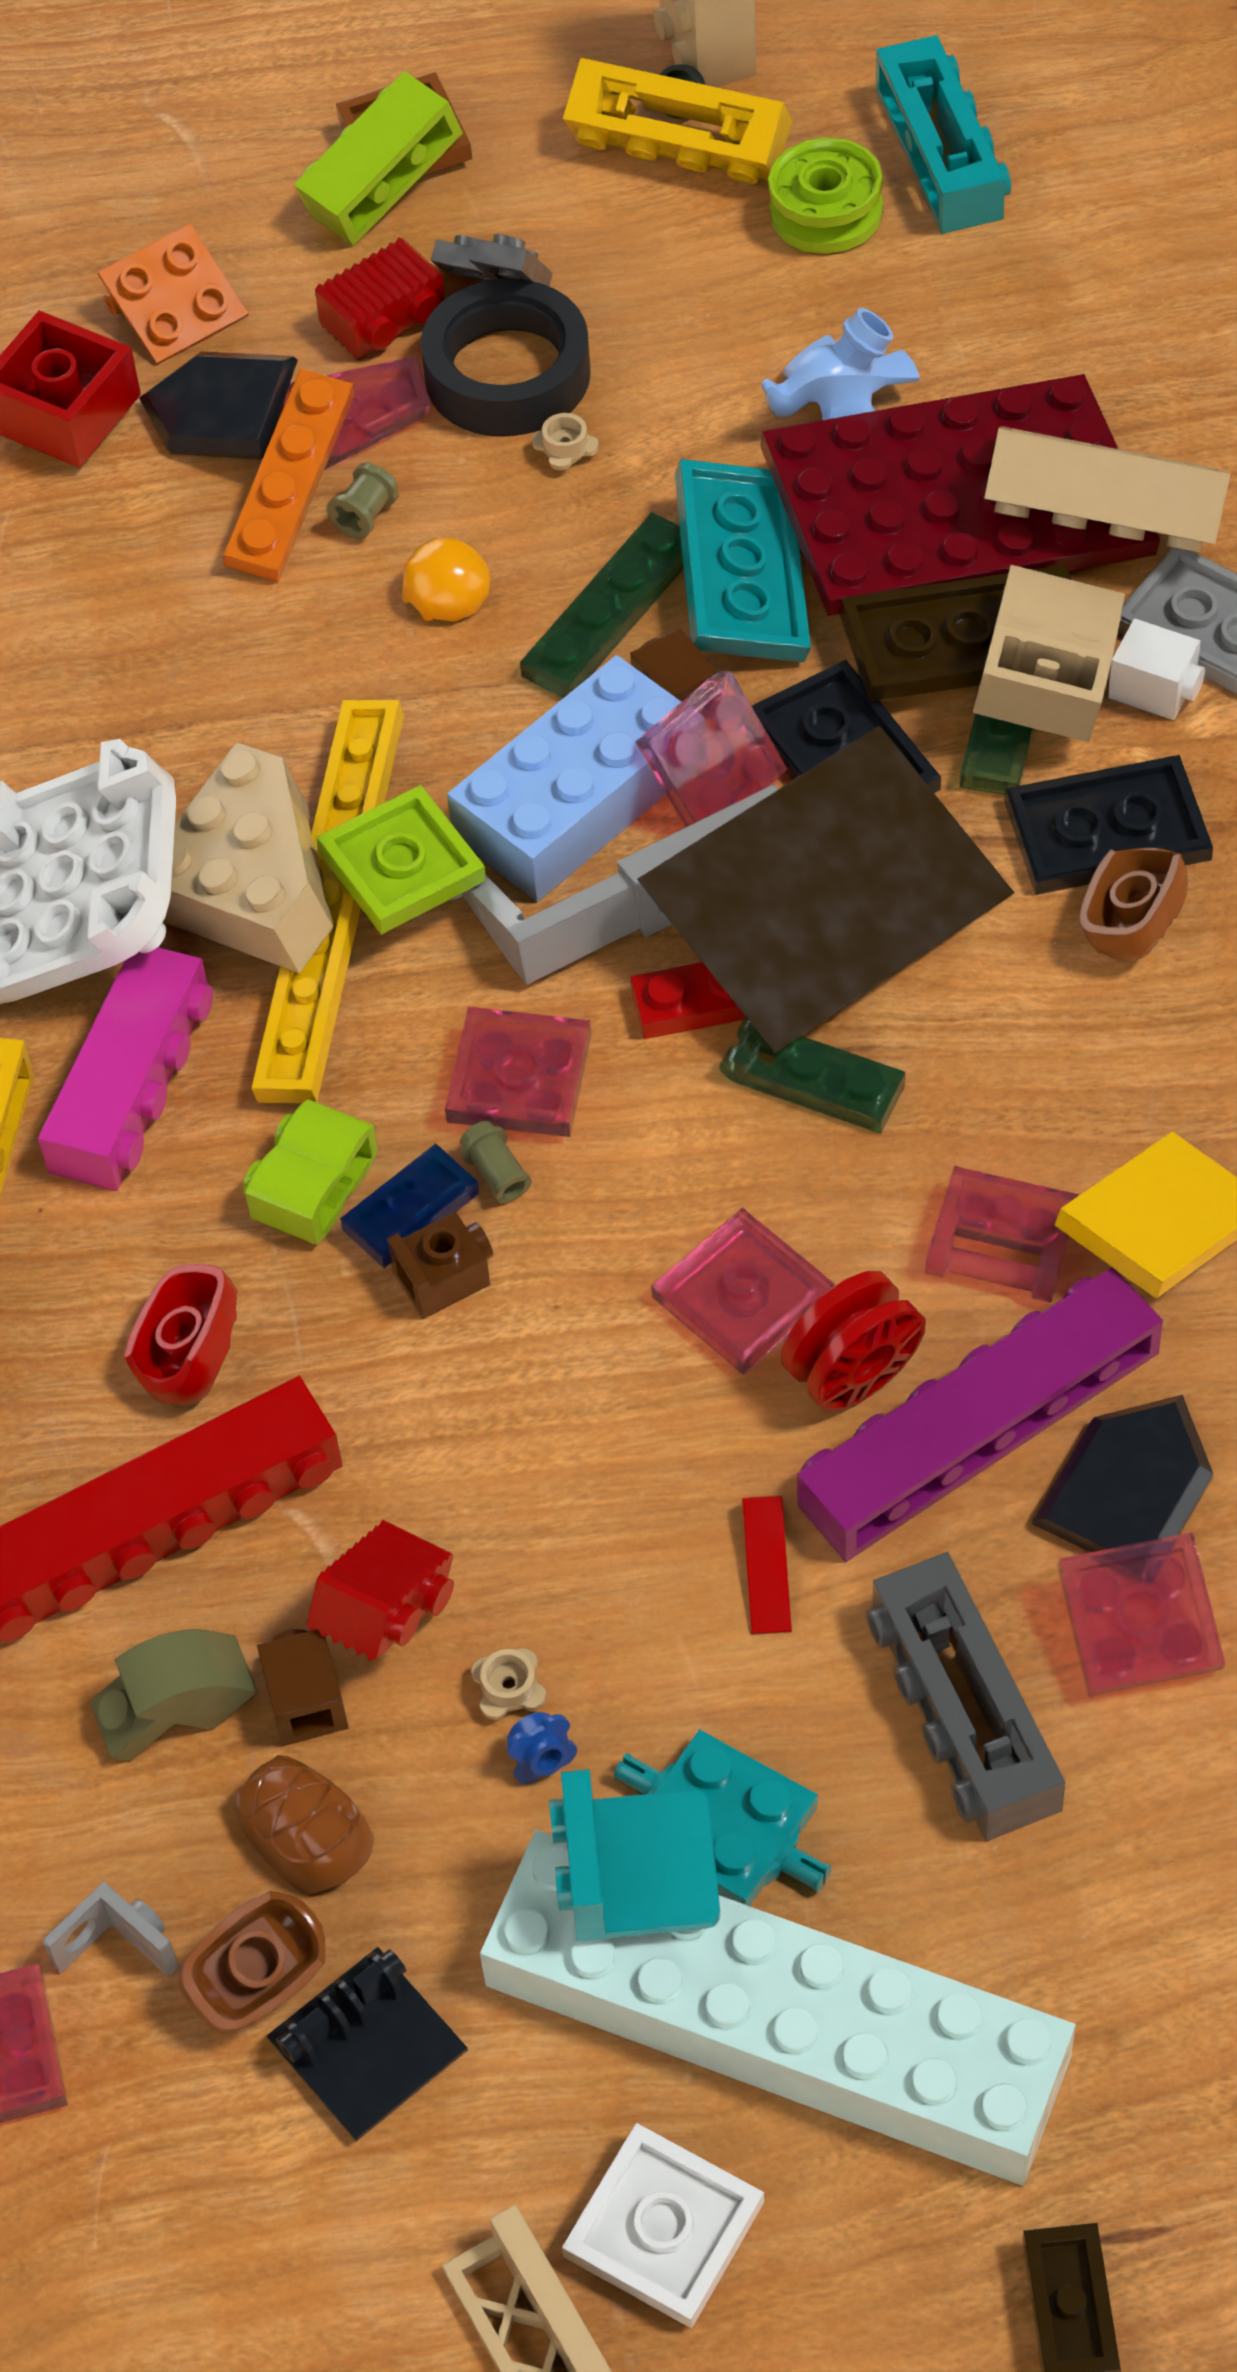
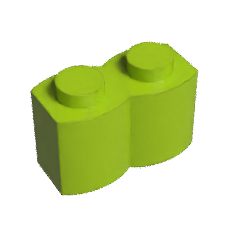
[243,1099,378,1245]

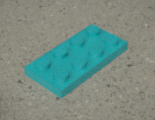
[675,459,811,662]

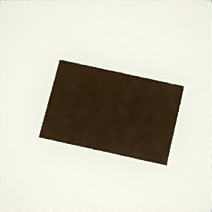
[637,726,1015,1053]

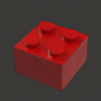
[0,310,141,468]

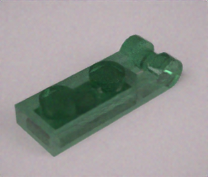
[719,1016,905,1134]

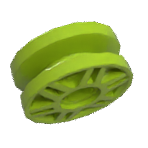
[768,137,884,254]

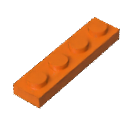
[223,368,354,582]

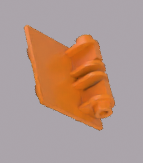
[97,223,249,365]

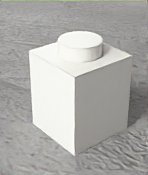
[1108,618,1205,720]

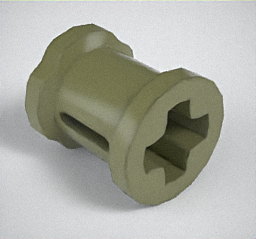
[326,462,399,539]

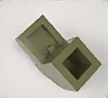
[90,1629,258,1761]

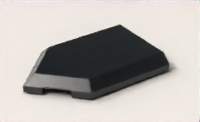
[139,351,298,460]
[1032,1394,1213,1582]

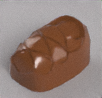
[1080,848,1189,960]
[236,1755,374,1896]
[178,1891,325,2032]

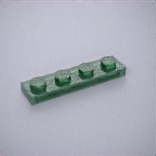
[520,512,684,698]

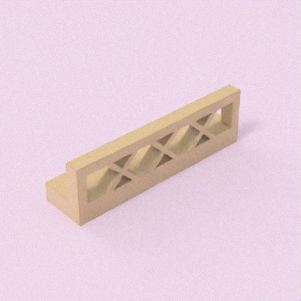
[441,2204,612,2372]

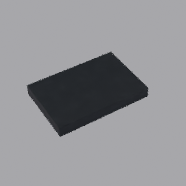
[745,660,941,793]
[1004,755,1213,895]

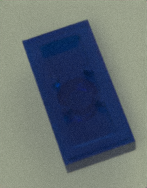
[340,1143,479,1269]

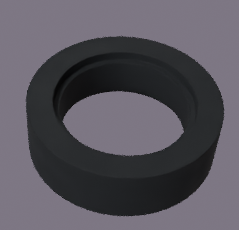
[421,279,590,437]

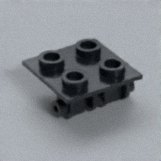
[267,1947,468,2142]

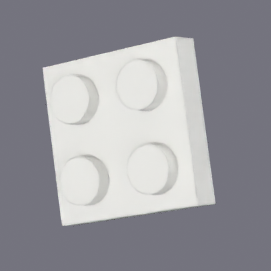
[562,2123,765,2329]

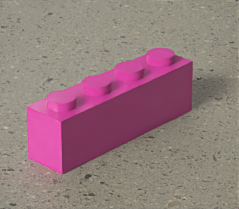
[38,947,213,1191]

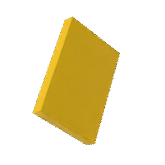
[1054,1132,1237,1299]

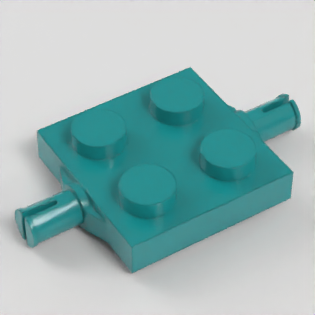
[614,1729,832,1906]

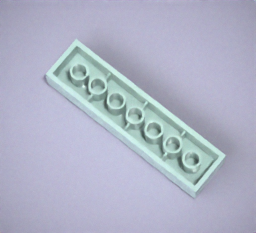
[480,1829,1076,2186]

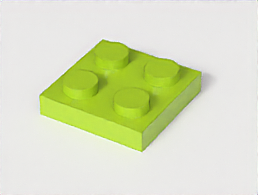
[317,785,486,935]

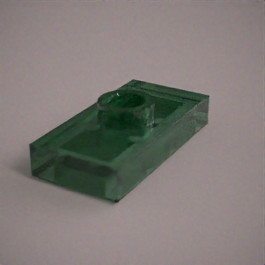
[960,714,1035,795]

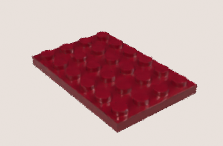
[760,374,1160,616]

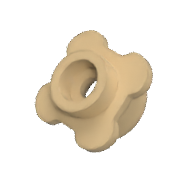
[532,413,599,470]
[471,1648,546,1720]

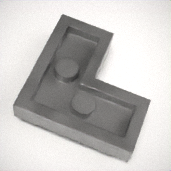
[431,234,552,286]

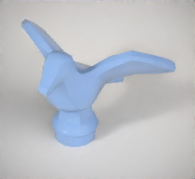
[762,308,920,420]

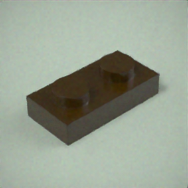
[1022,2223,1121,2372]

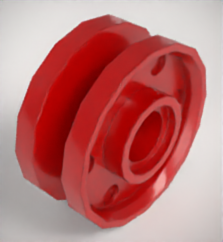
[781,1271,926,1412]

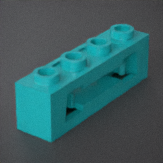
[876,35,1011,234]

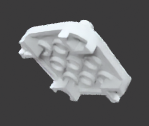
[0,739,176,1005]

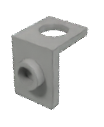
[42,1881,179,1977]

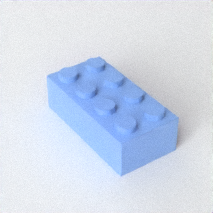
[447,655,704,903]

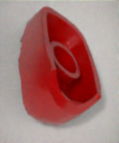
[124,1264,238,1407]

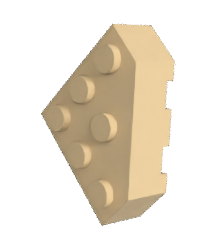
[163,742,333,973]

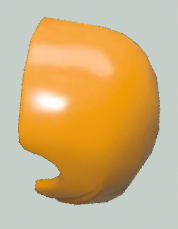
[402,538,491,622]

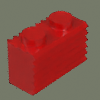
[315,237,445,359]
[306,1519,454,1661]

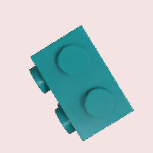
[549,1769,720,1941]

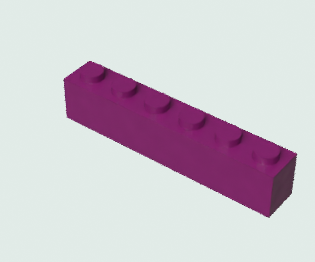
[797,1267,1163,1562]

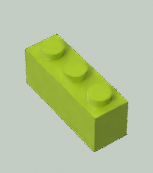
[294,71,463,247]

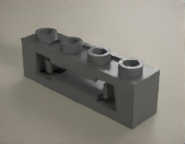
[866,1552,1065,1842]

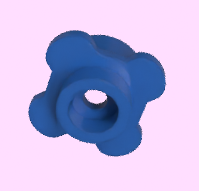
[506,1712,577,1784]

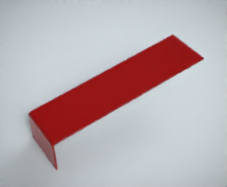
[742,1495,792,1634]

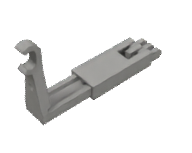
[450,784,778,985]

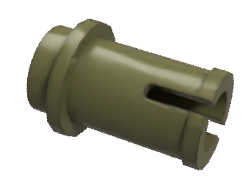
[460,1121,532,1204]

